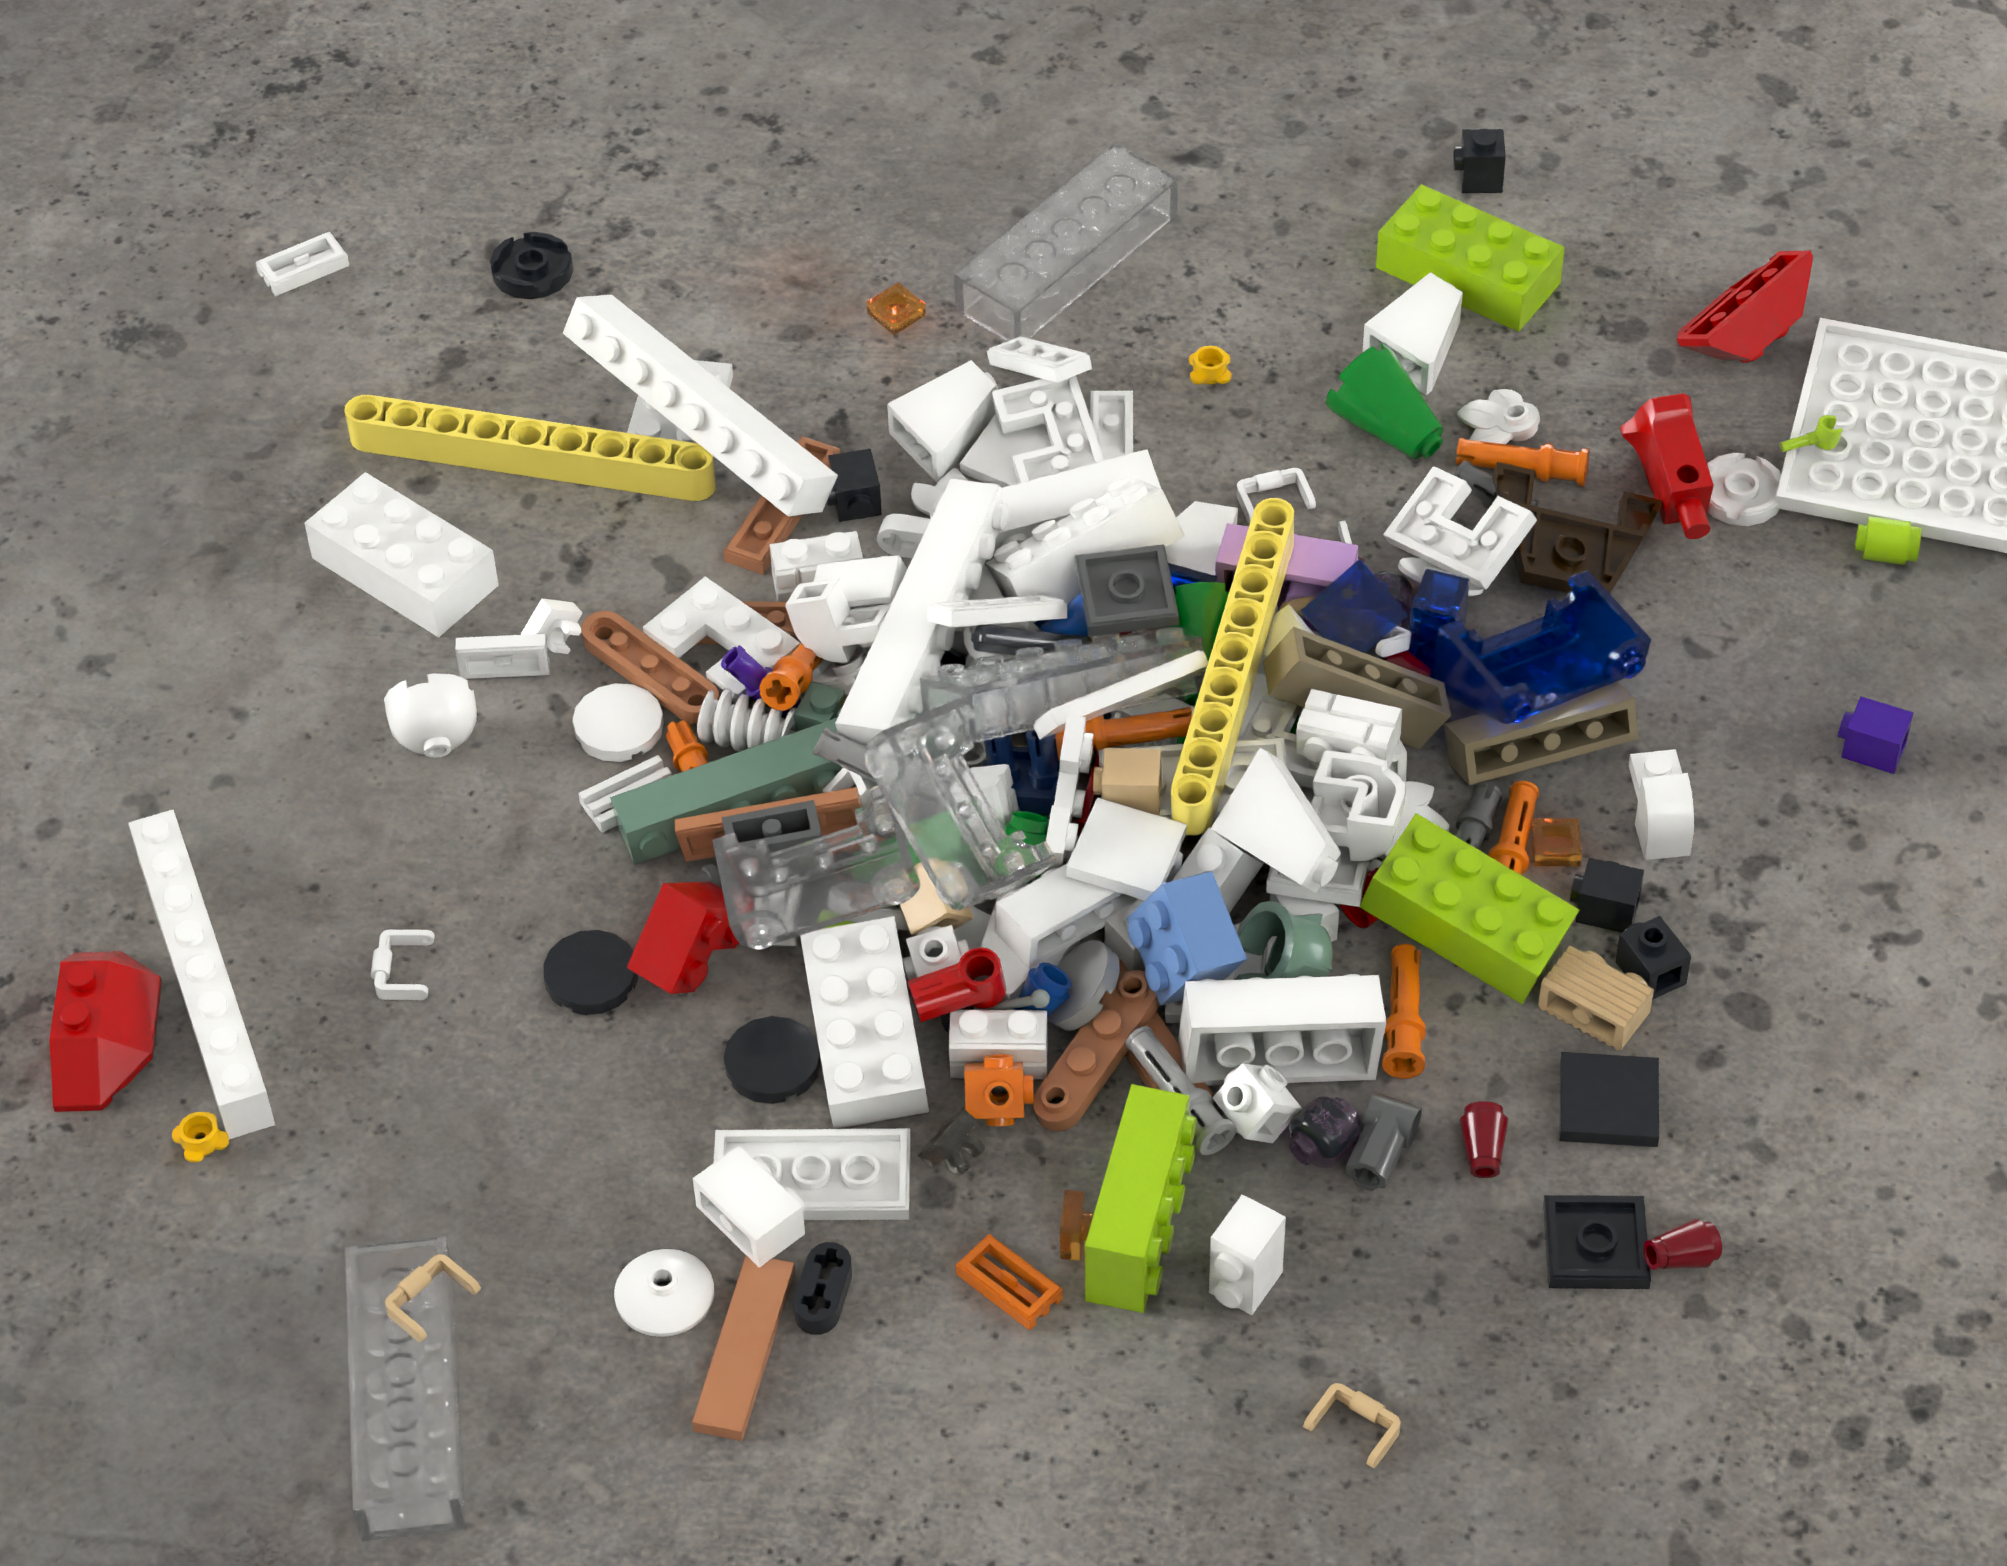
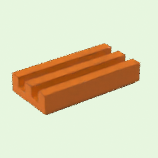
[955,1234,1063,1331]

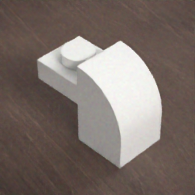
[785,578,891,663]
[1628,749,1694,860]

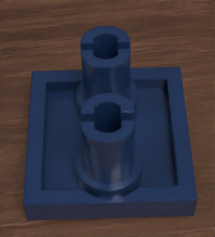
[981,724,1060,816]

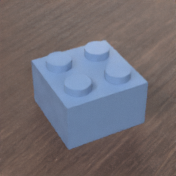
[1126,871,1247,1006]

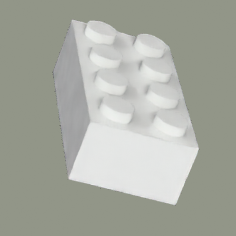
[305,472,499,637]
[985,477,1185,623]
[800,916,929,1129]
[1178,974,1386,1086]

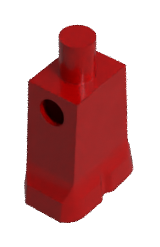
[1620,393,1714,539]

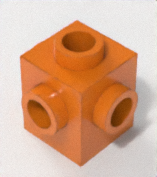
[964,1054,1034,1126]

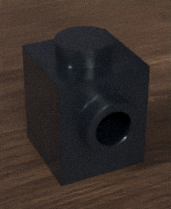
[1453,128,1506,193]
[827,449,882,522]
[1570,858,1644,933]
[1616,916,1691,1000]

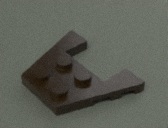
[1492,462,1662,602]

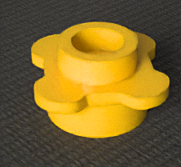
[1189,346,1232,385]
[172,1112,229,1163]

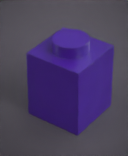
[1838,696,1914,774]

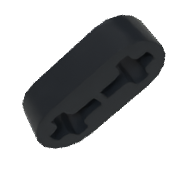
[793,1242,852,1335]

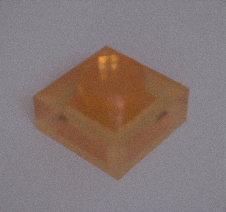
[867,282,926,335]
[1531,818,1582,866]
[1060,1190,1094,1261]

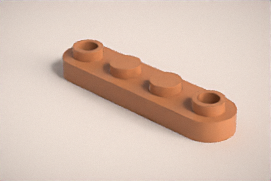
[581,611,719,724]
[1033,970,1159,1131]

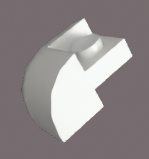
[1311,750,1406,861]

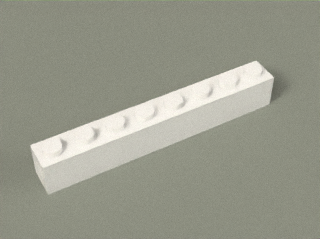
[563,295,838,517]
[835,479,1009,760]
[128,810,275,1139]

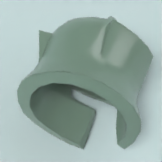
[1234,901,1333,980]

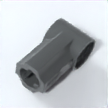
[1346,1092,1422,1191]

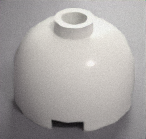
[384,673,477,758]

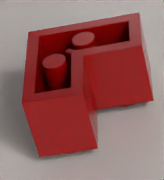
[627,881,754,994]

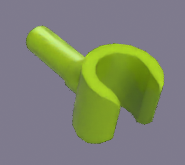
[1779,415,1843,452]

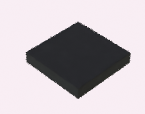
[1559,1052,1659,1147]
[1543,1195,1651,1289]

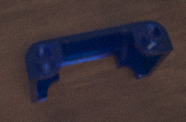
[1430,570,1651,724]

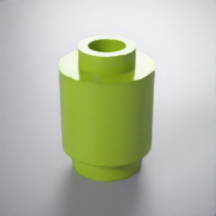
[1855,516,1922,565]

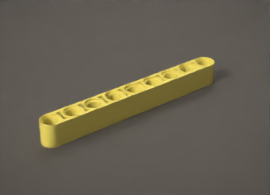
[345,395,716,501]
[1171,498,1294,835]

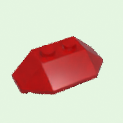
[1677,250,1813,363]
[49,951,162,1112]

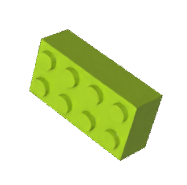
[1376,184,1565,332]
[1360,813,1579,1005]
[1085,1084,1197,1313]

